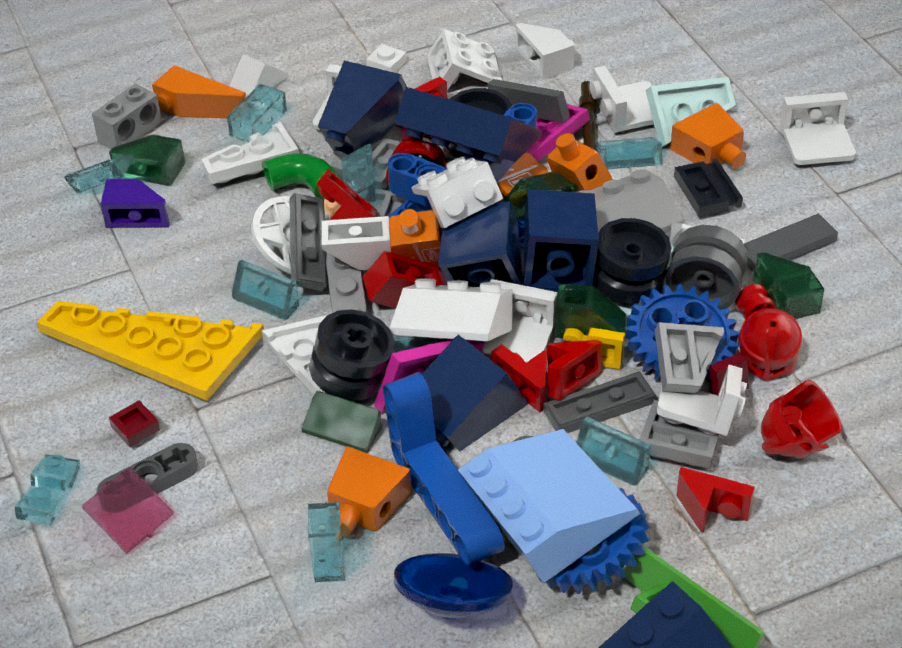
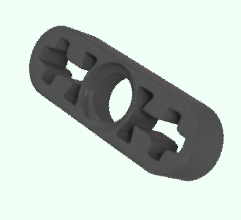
[97,443,198,514]

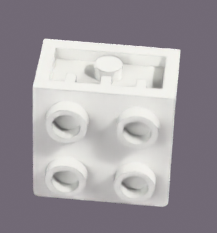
[427,29,502,90]

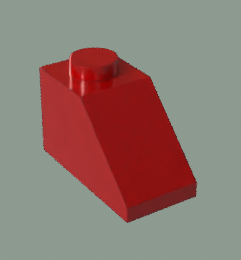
[363,251,444,309]

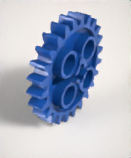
[625,284,739,382]
[532,488,650,594]

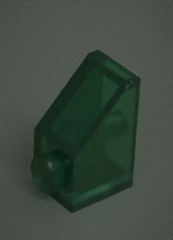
[109,134,185,187]

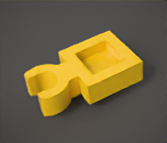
[563,328,625,369]

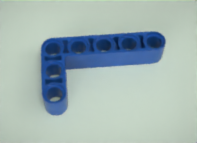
[388,103,537,209]
[383,372,505,565]

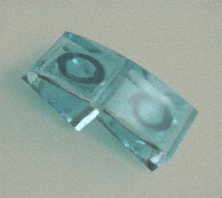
[15,454,80,525]

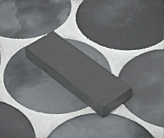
[487,79,570,123]
[289,193,327,291]
[744,213,838,274]
[544,371,656,433]

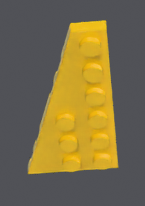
[36,301,264,401]

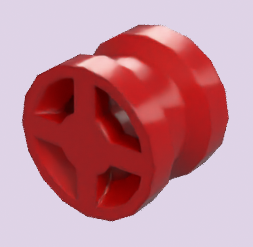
[735,284,778,320]

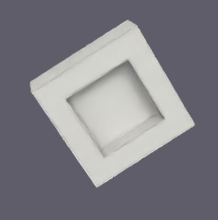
[366,44,407,73]

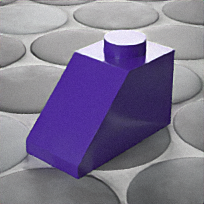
[100,179,170,228]

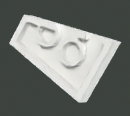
[201,122,299,184]
[262,315,328,395]

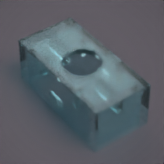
[227,84,287,142]
[308,502,346,583]

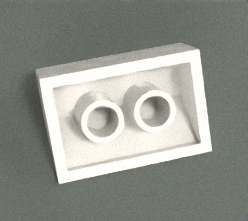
[389,279,513,341]

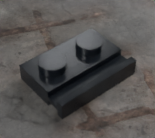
[674,158,743,216]

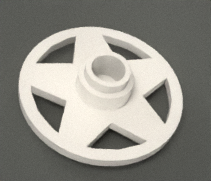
[251,196,330,275]

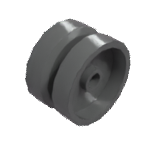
[665,225,748,310]

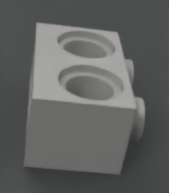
[92,84,162,154]

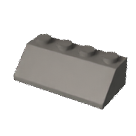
[579,169,684,233]

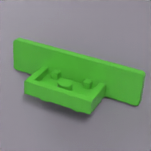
[624,545,764,648]

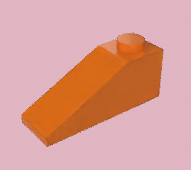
[152,65,249,119]

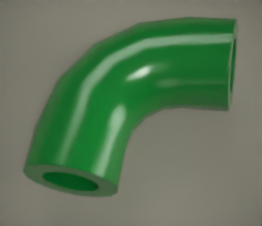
[262,153,341,199]

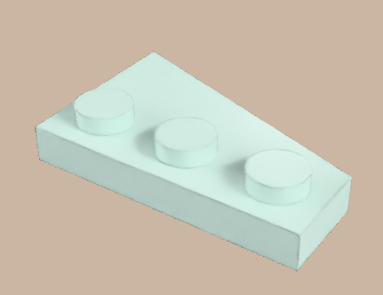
[645,77,736,148]

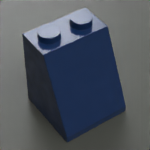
[318,60,407,159]
[523,189,599,296]
[439,201,523,287]
[422,334,528,451]

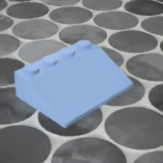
[458,429,640,583]

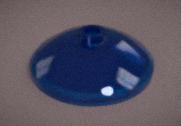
[393,553,513,619]

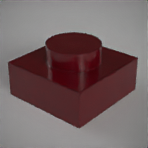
[709,353,749,396]
[109,400,160,447]

